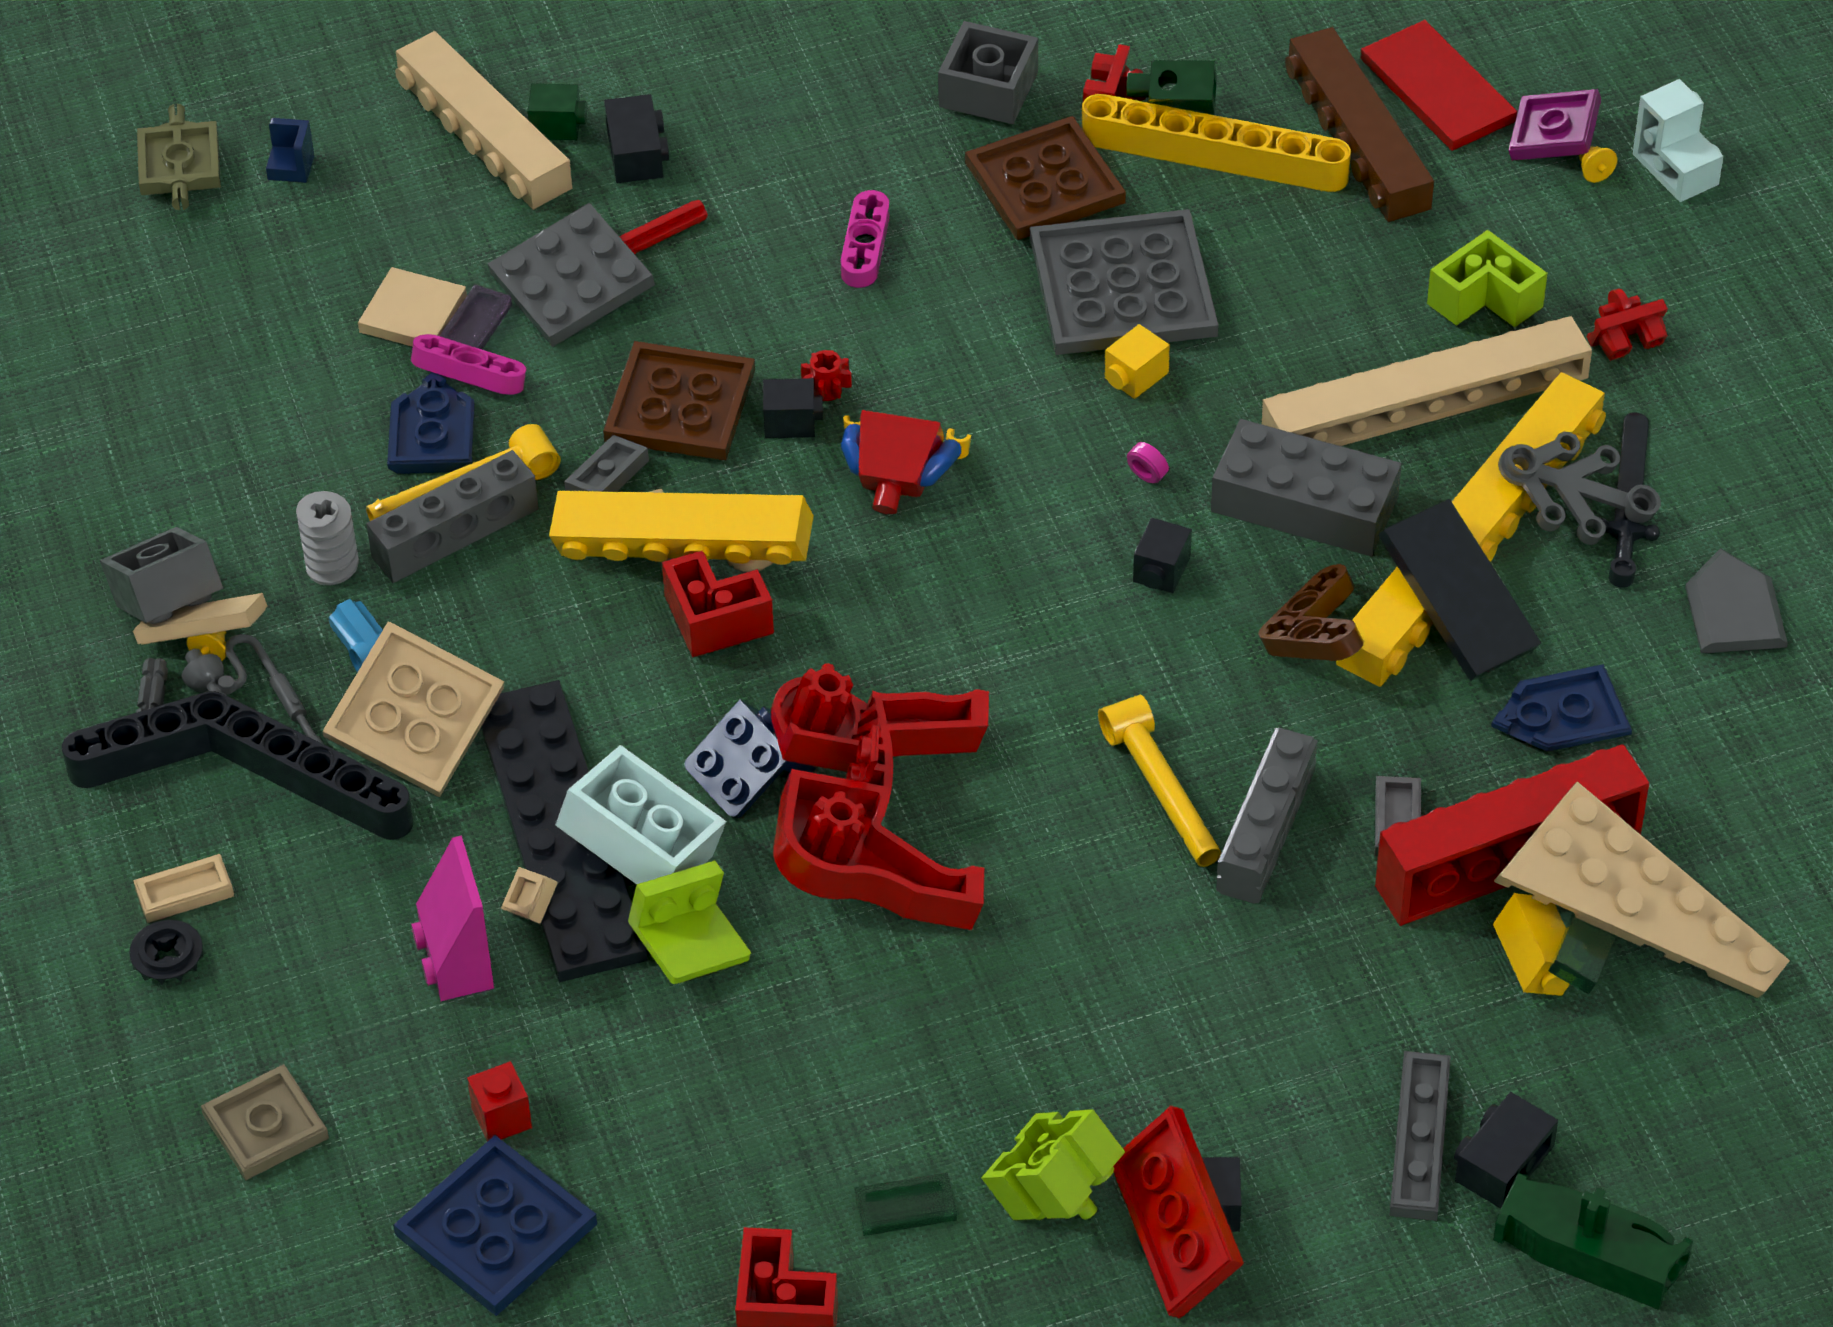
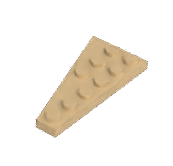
[1494,781,1790,998]

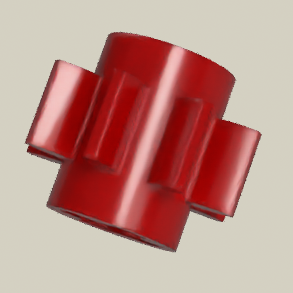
[801,350,852,401]

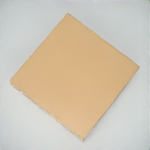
[358,267,467,347]

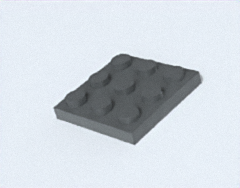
[488,203,655,347]

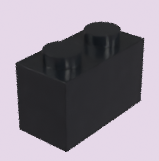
[604,94,669,183]
[1454,1092,1558,1209]

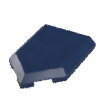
[387,372,475,474]
[1491,664,1632,751]

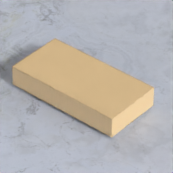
[133,854,234,923]

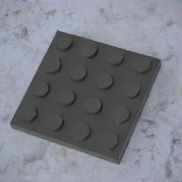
[1030,209,1219,355]

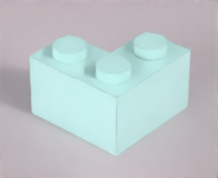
[1633,79,1723,202]

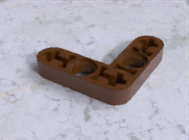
[1258,564,1364,661]

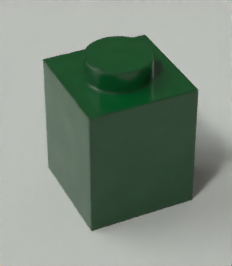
[527,83,587,141]

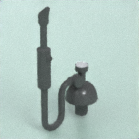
[182,634,324,744]

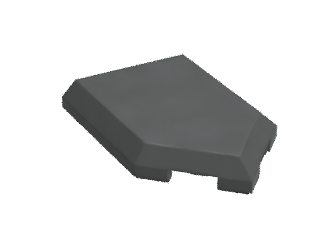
[1685,548,1788,654]

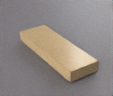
[133,593,268,645]

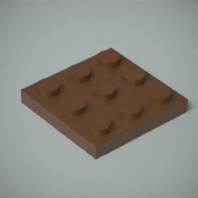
[965,116,1126,240]
[603,341,755,461]

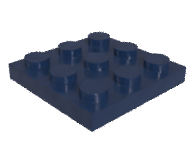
[393,1135,597,1316]

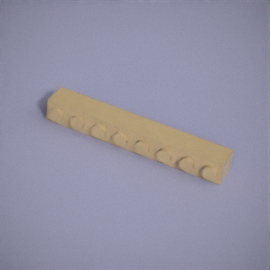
[1262,316,1592,446]

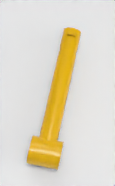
[366,424,561,521]
[1098,694,1221,867]

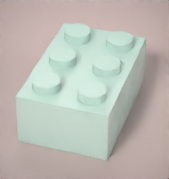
[555,745,727,884]

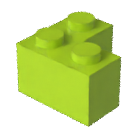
[1427,230,1547,327]

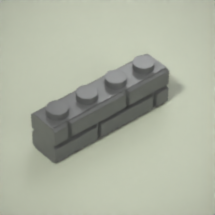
[1216,728,1318,904]

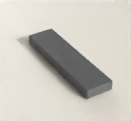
[1389,1051,1451,1221]

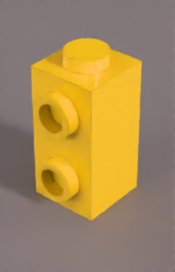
[1493,893,1583,996]

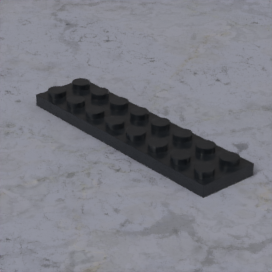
[481,680,648,983]

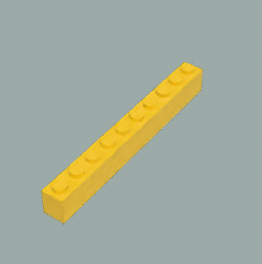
[1336,372,1606,687]

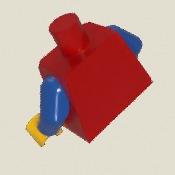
[841,410,971,514]

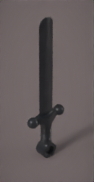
[1593,412,1660,588]

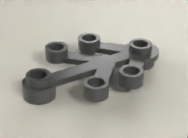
[1498,432,1661,545]

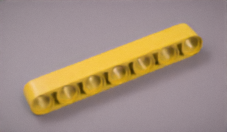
[1082,94,1351,192]

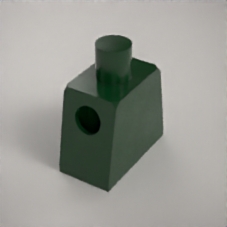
[1127,60,1217,115]

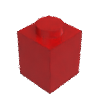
[467,1061,532,1141]

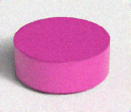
[1127,442,1169,483]

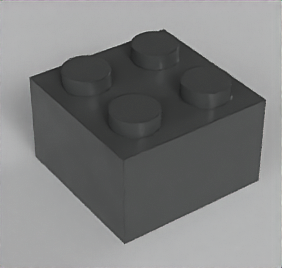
[938,21,1038,124]
[100,527,223,624]

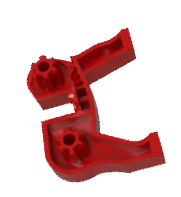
[771,663,989,930]

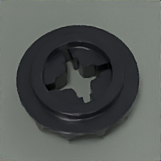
[129,920,204,985]

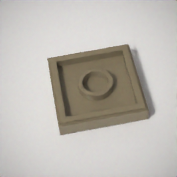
[201,1064,329,1181]

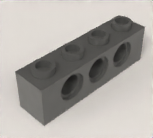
[366,450,539,583]

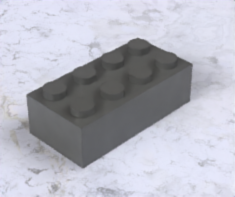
[1211,419,1402,557]

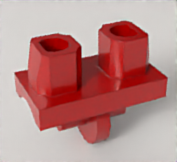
[1083,44,1146,102]
[1586,288,1668,361]

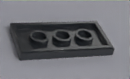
[1378,498,1541,681]

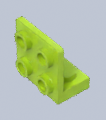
[628,861,751,984]

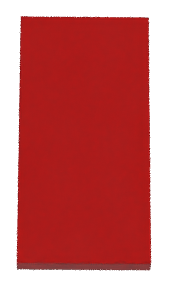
[1360,20,1517,151]
[1113,1106,1244,1319]

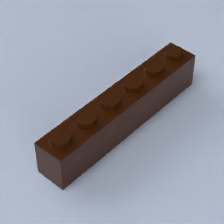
[1285,27,1434,222]

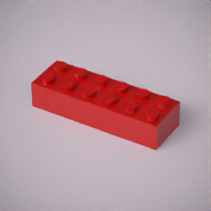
[1375,744,1649,926]

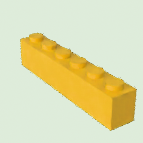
[549,491,814,565]

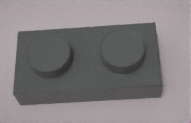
[564,435,649,492]

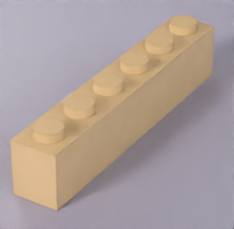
[395,31,573,210]

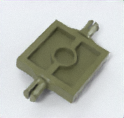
[137,104,221,210]

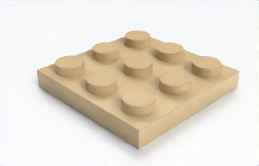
[323,621,504,797]

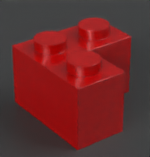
[662,550,774,658]
[735,1227,838,1327]

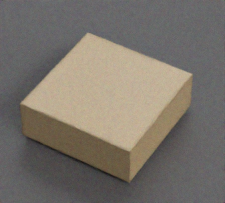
[501,867,558,924]

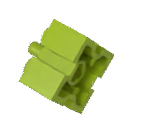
[981,1109,1125,1220]

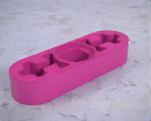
[841,190,890,288]
[411,334,526,395]

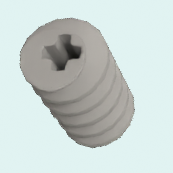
[296,491,359,586]

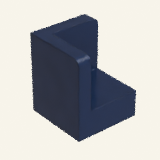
[266,118,314,183]

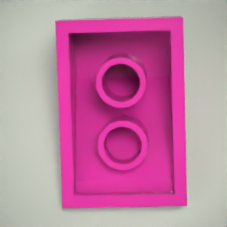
[411,835,494,1001]

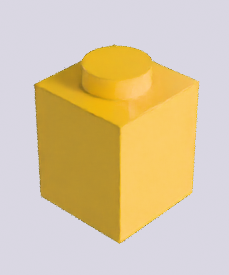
[1105,324,1170,399]

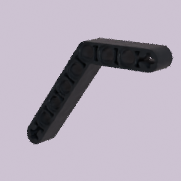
[62,691,413,840]

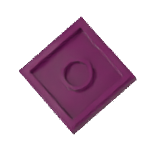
[1508,89,1602,161]

